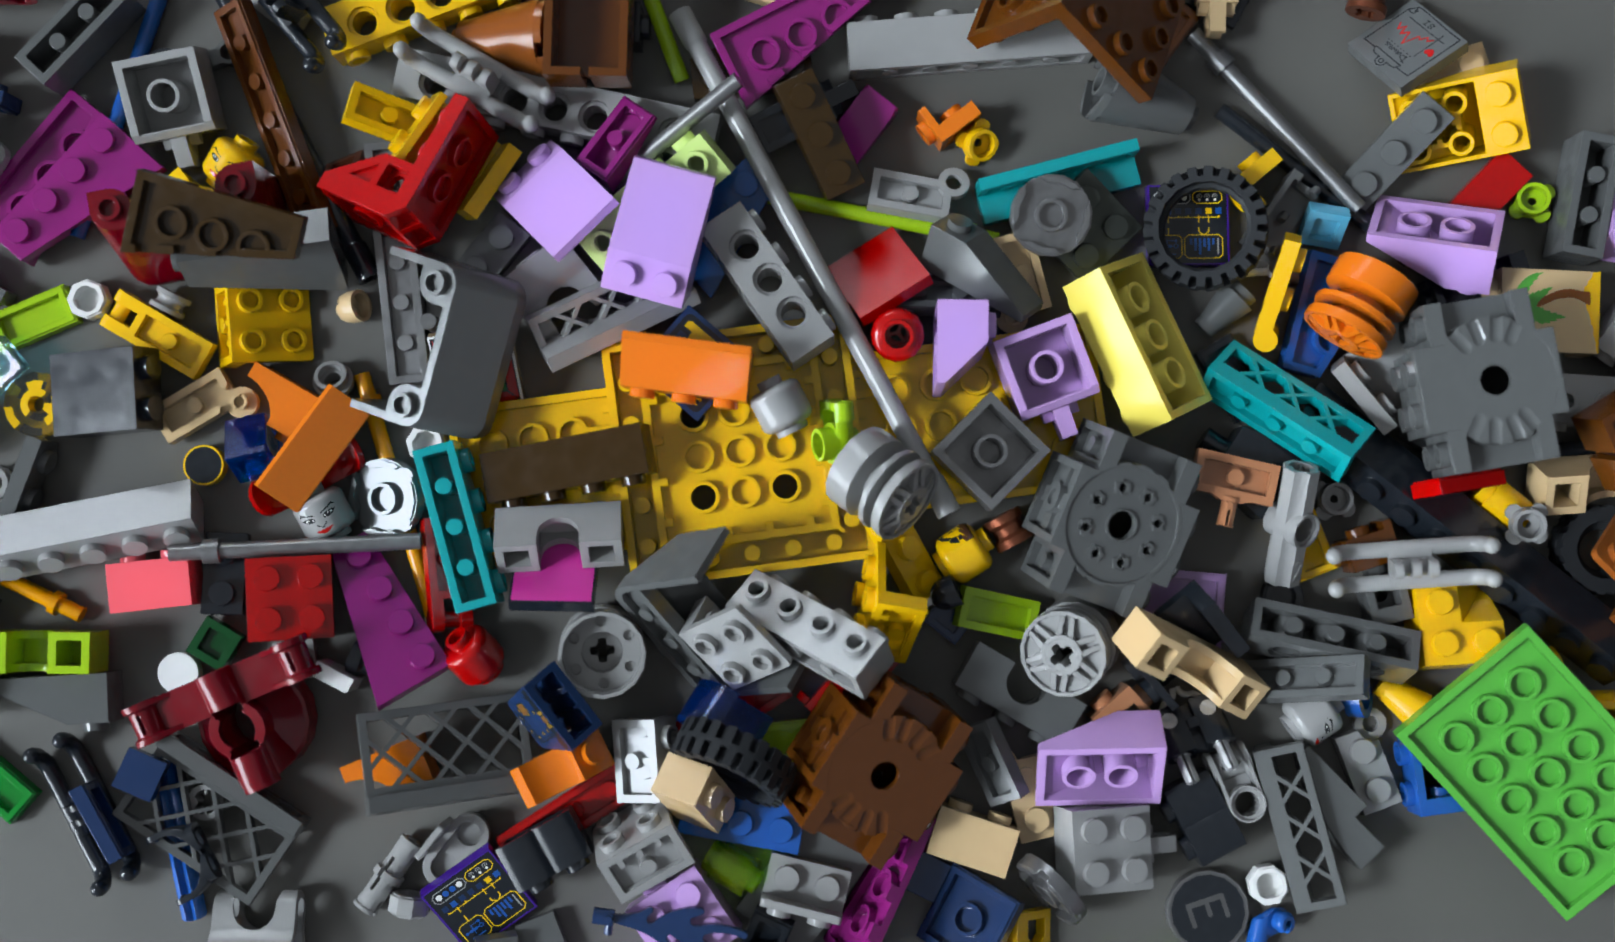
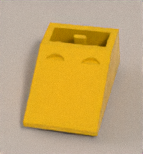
[1387,59,1531,174]

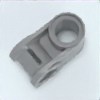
[1201,739,1267,823]

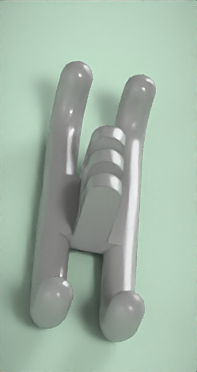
[393,12,556,133]
[1325,535,1503,598]

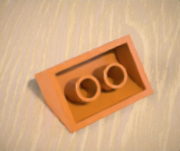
[620,330,754,410]

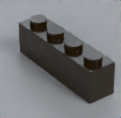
[479,422,657,508]

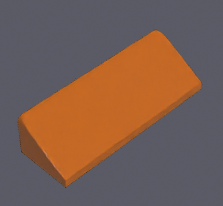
[254,383,370,512]

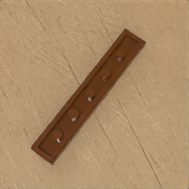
[214,0,338,228]

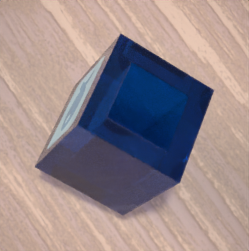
[224,412,280,483]

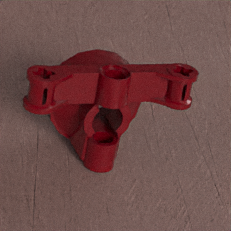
[121,632,323,795]

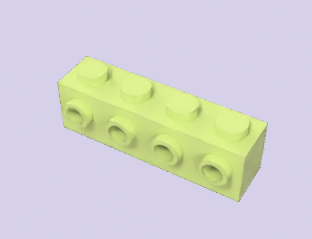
[579,129,736,271]

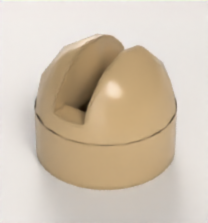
[336,289,372,323]

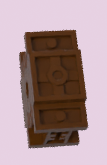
[783,670,974,870]

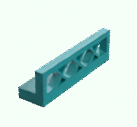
[974,138,1141,227]
[1203,340,1376,482]

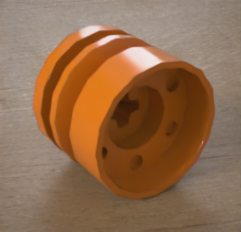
[1304,252,1419,359]

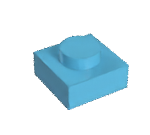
[1297,201,1351,250]

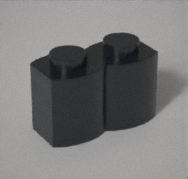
[1158,767,1247,867]
[495,805,594,895]

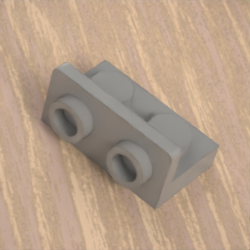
[612,715,679,803]
[760,850,852,929]

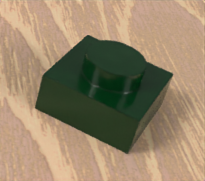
[186,615,247,670]

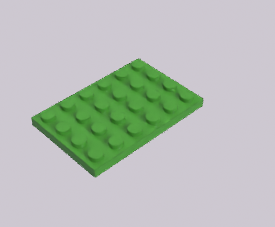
[1392,623,1615,921]

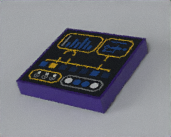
[1145,185,1230,268]
[420,842,538,942]

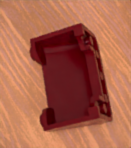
[86,160,287,286]

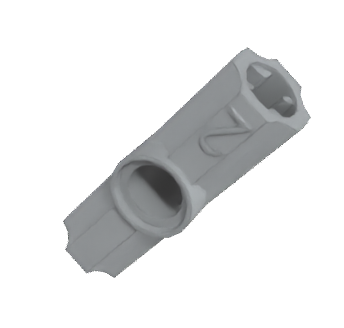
[1263,459,1320,588]

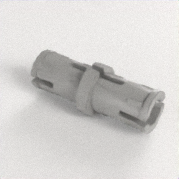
[353,833,422,917]

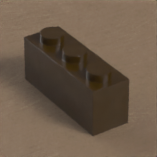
[771,68,865,200]

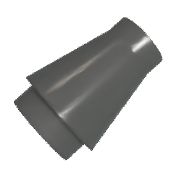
[1195,281,1256,338]

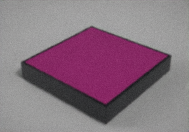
[508,544,599,612]

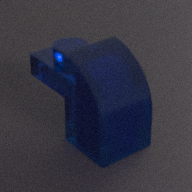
[676,679,774,740]

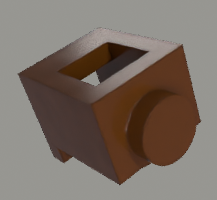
[1330,519,1397,573]

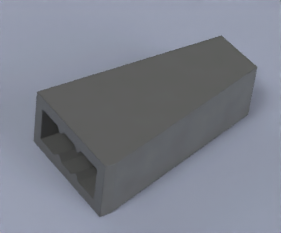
[170,207,349,290]

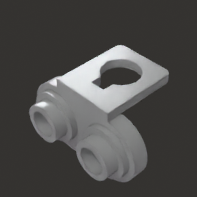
[414,812,491,883]

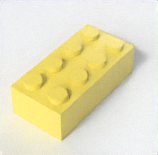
[1062,252,1213,437]

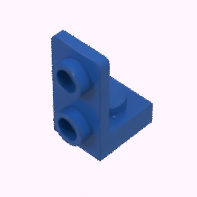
[1393,738,1465,817]

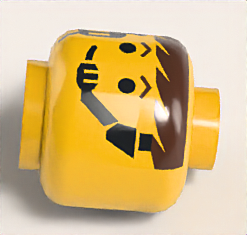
[932,523,995,584]

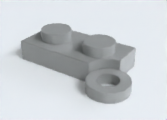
[866,167,970,223]
[1330,708,1403,816]

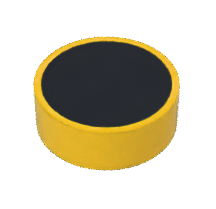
[183,445,228,486]

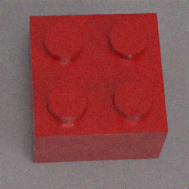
[244,554,335,643]

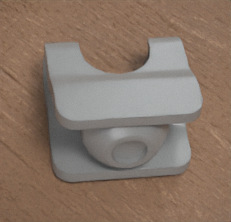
[506,248,607,340]
[208,889,306,942]

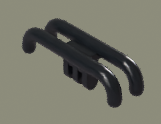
[257,0,347,74]
[22,732,141,897]

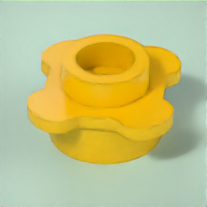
[955,118,999,166]

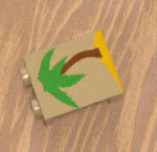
[1481,267,1601,358]

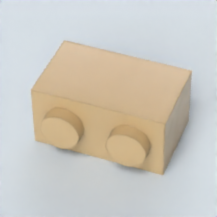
[650,752,735,834]
[924,797,1020,879]

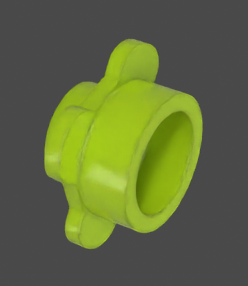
[1508,182,1556,224]

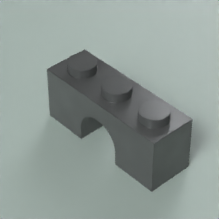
[952,640,1087,743]

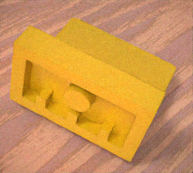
[214,288,314,368]
[851,541,928,664]

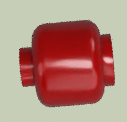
[871,307,924,362]
[443,624,504,686]

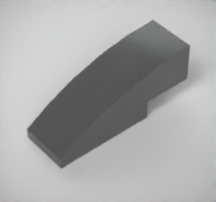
[1293,744,1384,870]

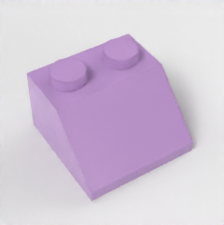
[932,299,996,397]

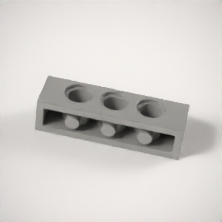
[703,201,836,372]

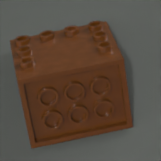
[967,0,1186,104]

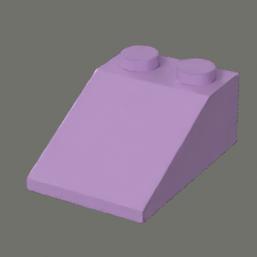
[493,140,619,263]
[600,155,717,309]
[1366,195,1506,295]
[1035,710,1167,806]

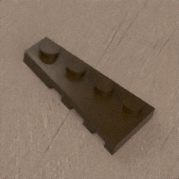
[120,168,309,260]

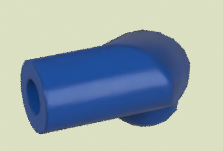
[1246,907,1295,942]

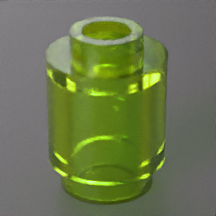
[701,840,765,897]

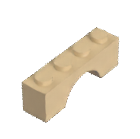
[1525,454,1615,516]
[1111,606,1271,720]

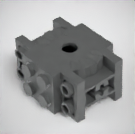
[1390,287,1570,479]
[1020,418,1202,618]

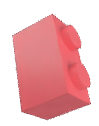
[105,550,203,614]

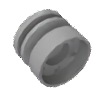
[826,426,939,539]
[1020,597,1120,697]
[557,603,646,699]

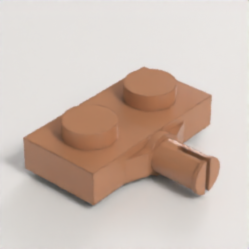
[1193,448,1281,528]

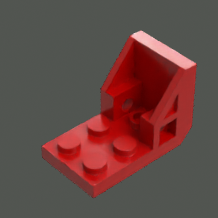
[316,93,499,250]

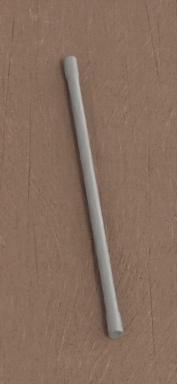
[669,6,960,520]

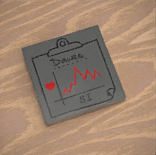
[1348,0,1468,97]

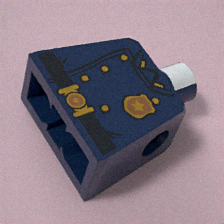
[508,661,603,751]

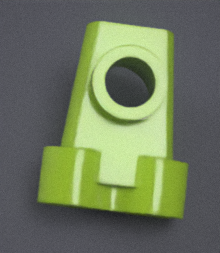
[811,398,859,464]

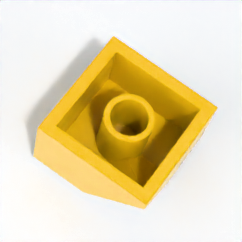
[1403,585,1506,670]

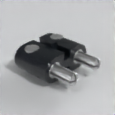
[1159,686,1239,786]

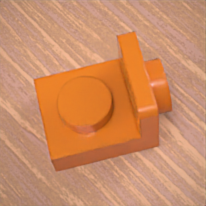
[915,100,981,152]

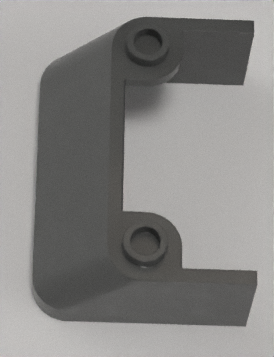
[350,245,526,439]
[615,526,805,698]

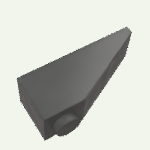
[920,212,1043,323]
[0,670,124,731]

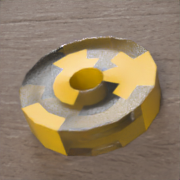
[4,372,54,437]

